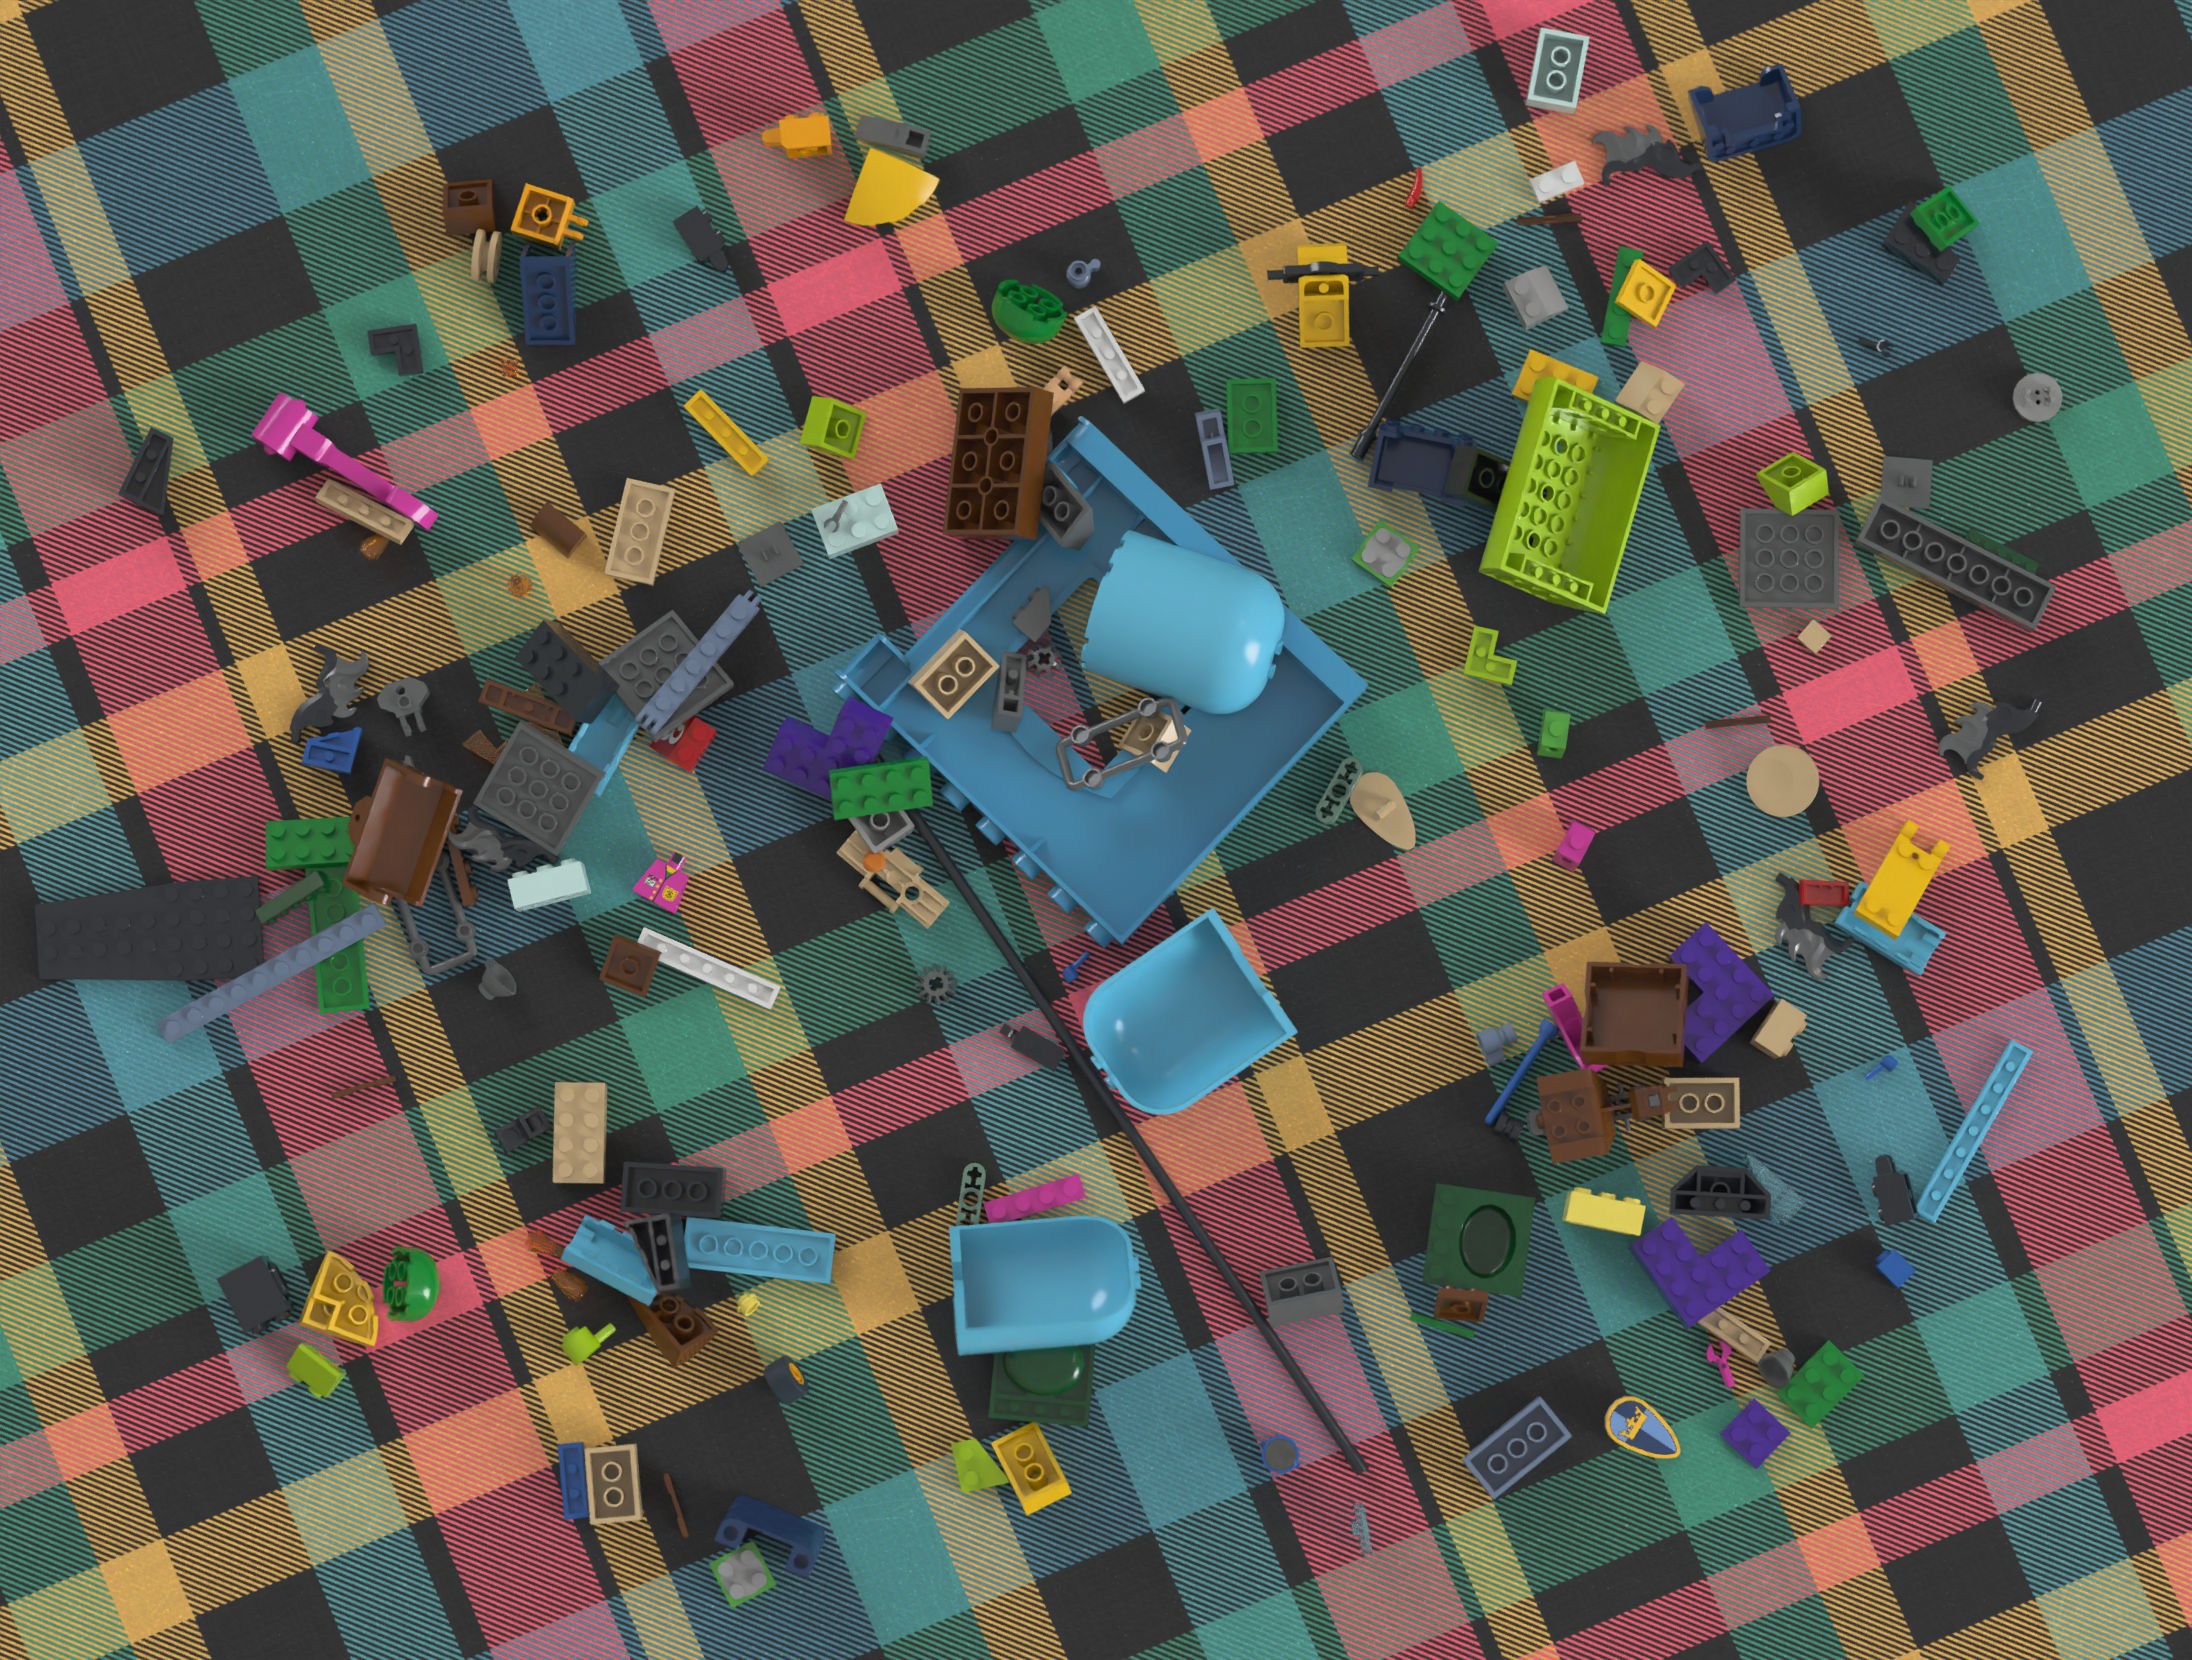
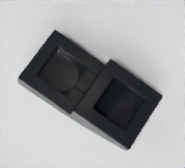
[493,1106,552,1154]

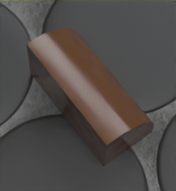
[530,502,587,558]

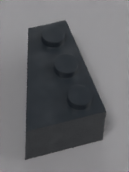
[1881,200,1960,286]
[118,427,174,517]
[623,1213,691,1293]

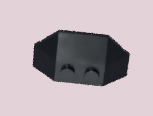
[1669,1165,1771,1220]

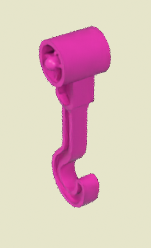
[251,392,439,531]

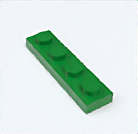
[1600,246,1643,348]

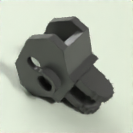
[377,677,430,737]

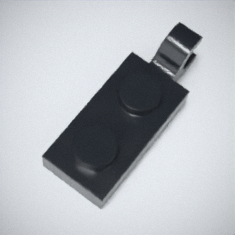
[1000,1023,1066,1072]

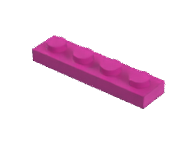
[983,1174,1086,1223]

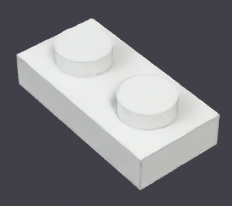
[1529,161,1584,203]

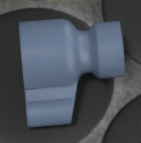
[1066,259,1100,288]
[1476,1022,1517,1067]

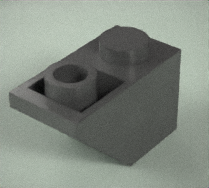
[1012,585,1051,644]

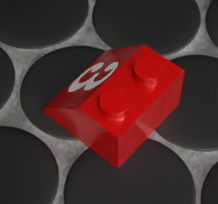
[649,716,718,774]

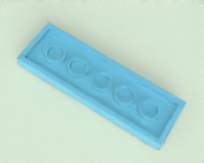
[684,1217,836,1284]

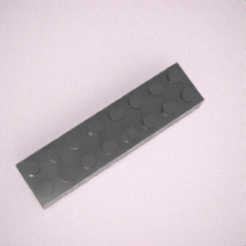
[1854,496,2057,633]

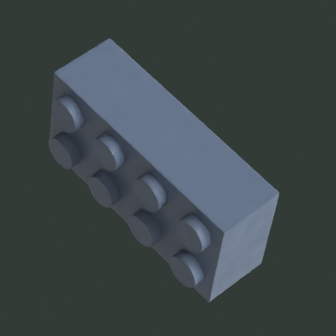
[1461,1396,1572,1499]

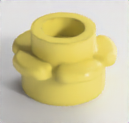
[737,1293,760,1316]

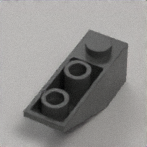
[854,115,932,160]

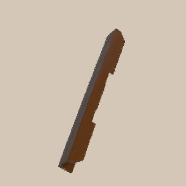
[1517,213,1583,226]
[1705,715,1771,729]
[331,1075,396,1099]
[663,1473,689,1538]

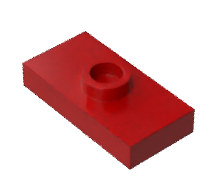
[1799,879,1849,907]

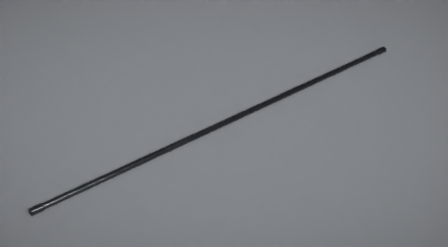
[837,714,1369,1476]

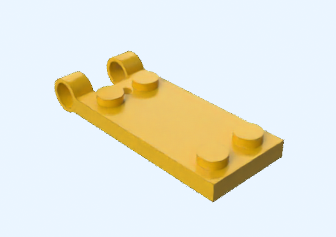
[1853,819,1951,940]

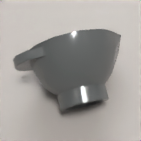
[478,958,516,1000]
[1758,1348,1795,1389]

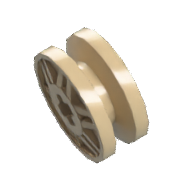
[471,229,502,283]

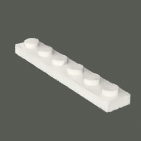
[637,927,781,1010]

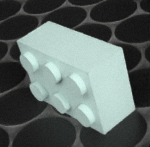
[1525,28,1589,114]
[811,483,899,559]
[507,858,591,912]

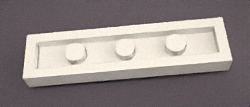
[1074,306,1145,404]

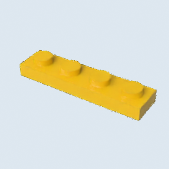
[683,389,770,477]

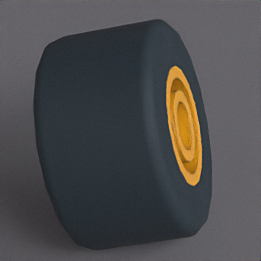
[764,1356,809,1405]

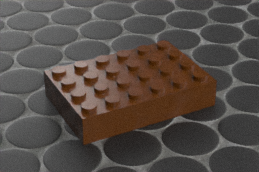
[943,387,1054,540]

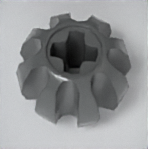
[1026,642,1063,679]

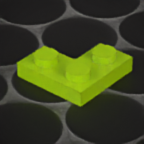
[1463,626,1517,686]

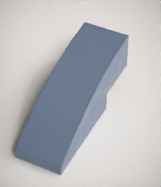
[1195,408,1234,490]

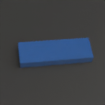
[558,1442,590,1520]

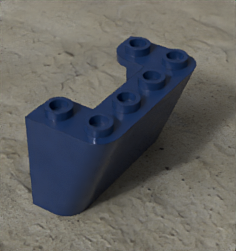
[1368,418,1477,507]
[714,1495,826,1578]

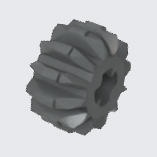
[915,963,958,1006]

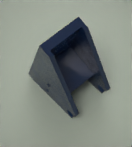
[520,242,576,345]

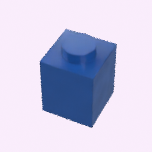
[1874,1249,1916,1288]

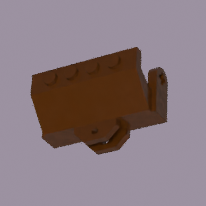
[341,758,463,907]

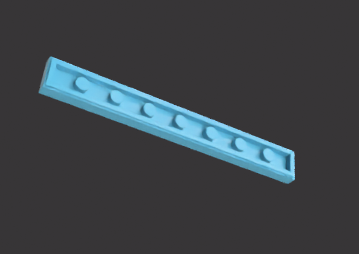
[1916,1039,2033,1223]

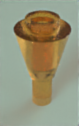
[360,533,390,560]
[507,573,532,597]
[525,1228,565,1258]

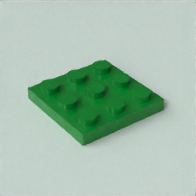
[1397,201,1499,301]

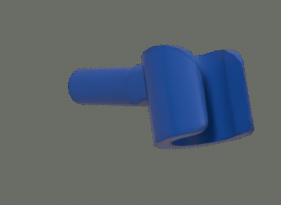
[1062,951,1090,983]
[1864,1055,1898,1081]

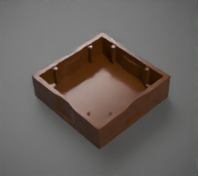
[1580,962,1689,1067]

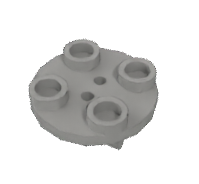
[2013,373,2062,422]

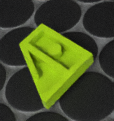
[951,1438,1009,1493]

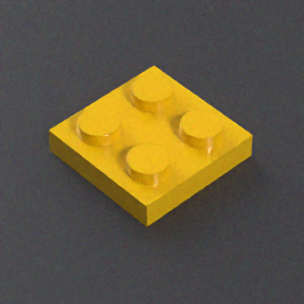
[1614,259,1677,328]

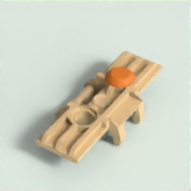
[837,830,950,929]

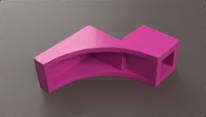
[1542,983,1608,1072]

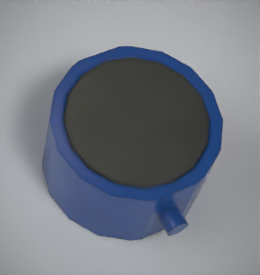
[1260,1436,1300,1473]

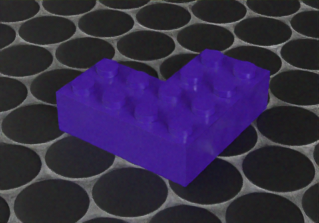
[763,697,894,801]
[1667,922,1774,1064]
[1628,1217,1771,1330]

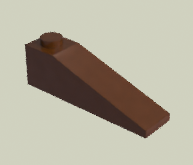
[626,1292,719,1368]

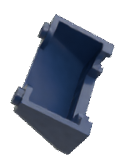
[1688,63,1801,162]

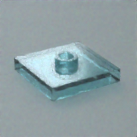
[1351,1502,1372,1555]

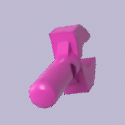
[1706,1341,1735,1388]

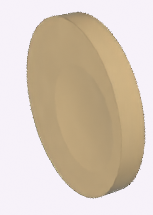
[1746,744,1819,817]

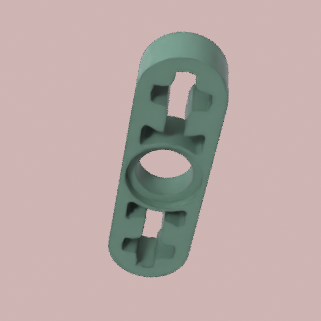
[1316,758,1363,825]
[956,1163,986,1226]

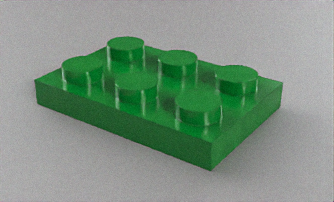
[1909,186,1980,252]
[1226,378,1278,454]
[1776,1340,1864,1429]

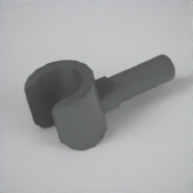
[824,500,848,533]

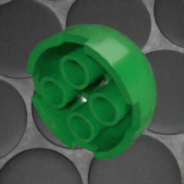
[992,280,1067,344]
[382,1246,441,1322]

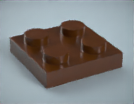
[599,934,662,998]
[1433,1286,1488,1322]

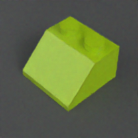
[800,396,867,460]
[1756,452,1829,516]
[286,1343,347,1398]

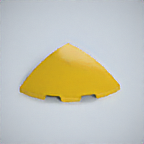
[844,148,940,226]
[298,1251,378,1347]

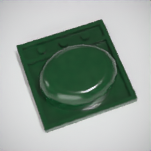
[1422,1183,1535,1297]
[989,1343,1096,1427]

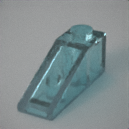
[1744,1152,1806,1225]

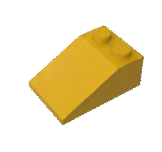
[991,1422,1071,1515]

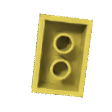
[1562,1187,1646,1236]

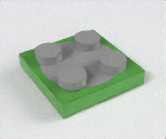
[1351,519,1420,588]
[709,1540,777,1608]

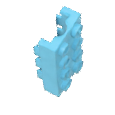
[568,694,640,797]
[1833,881,1946,977]
[560,1215,657,1306]

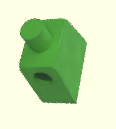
[1537,709,1570,759]

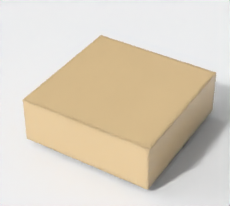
[1796,619,1832,655]

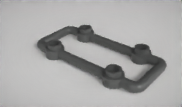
[1055,696,1188,791]
[395,851,477,975]

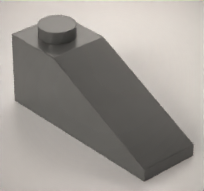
[991,651,1027,733]

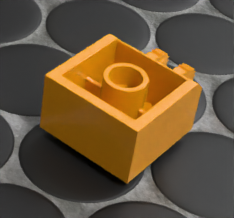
[761,113,833,159]
[510,184,588,250]

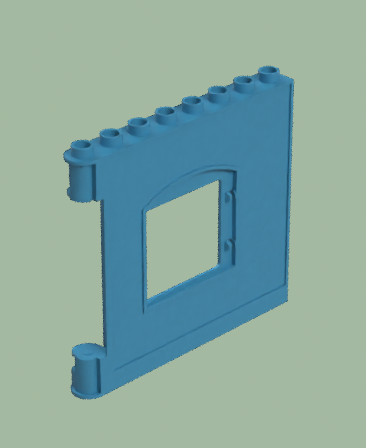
[831,416,1369,949]

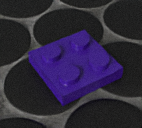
[1719,1398,1790,1469]

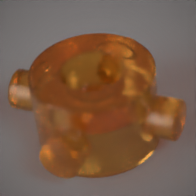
[501,359,519,377]

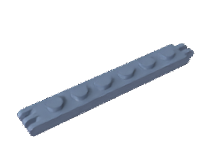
[634,590,762,735]

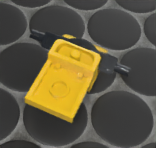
[1267,243,1379,348]

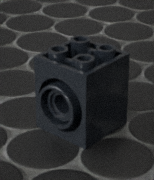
[217,1255,295,1334]

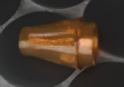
[550,1267,588,1302]

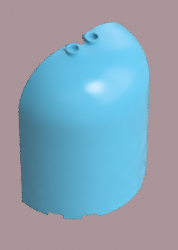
[1081,530,1285,714]
[1083,908,1297,1114]
[949,1216,1141,1355]

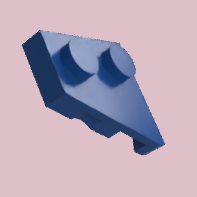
[302,727,362,775]

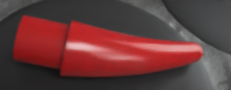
[1404,167,1422,209]

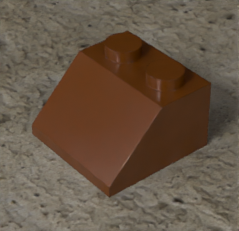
[442,179,496,236]

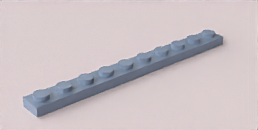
[156,902,387,1044]

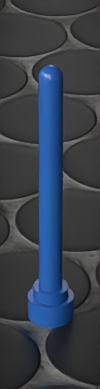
[1485,1019,1560,1125]

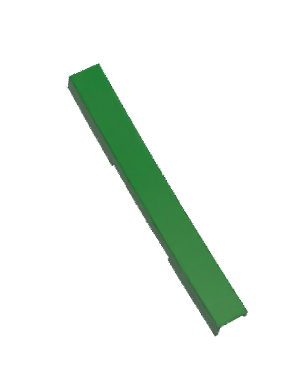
[1409,1313,1475,1338]

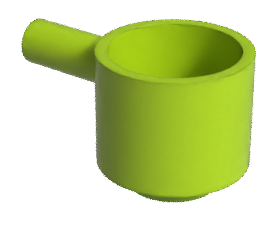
[560,1323,616,1366]

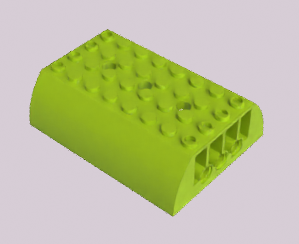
[1479,377,1660,614]

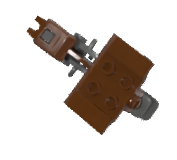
[1526,1068,1680,1164]

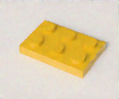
[1511,349,1599,402]

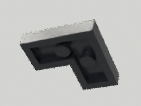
[1667,240,1736,295]
[367,324,424,377]

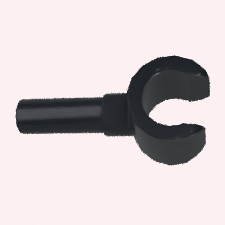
[1858,338,1894,358]

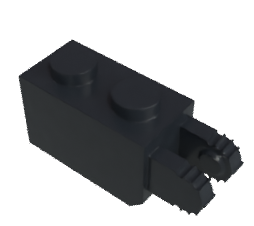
[672,206,729,274]
[1872,1154,1919,1226]

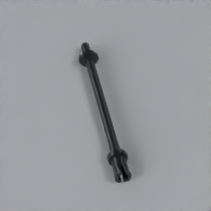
[1349,290,1449,461]

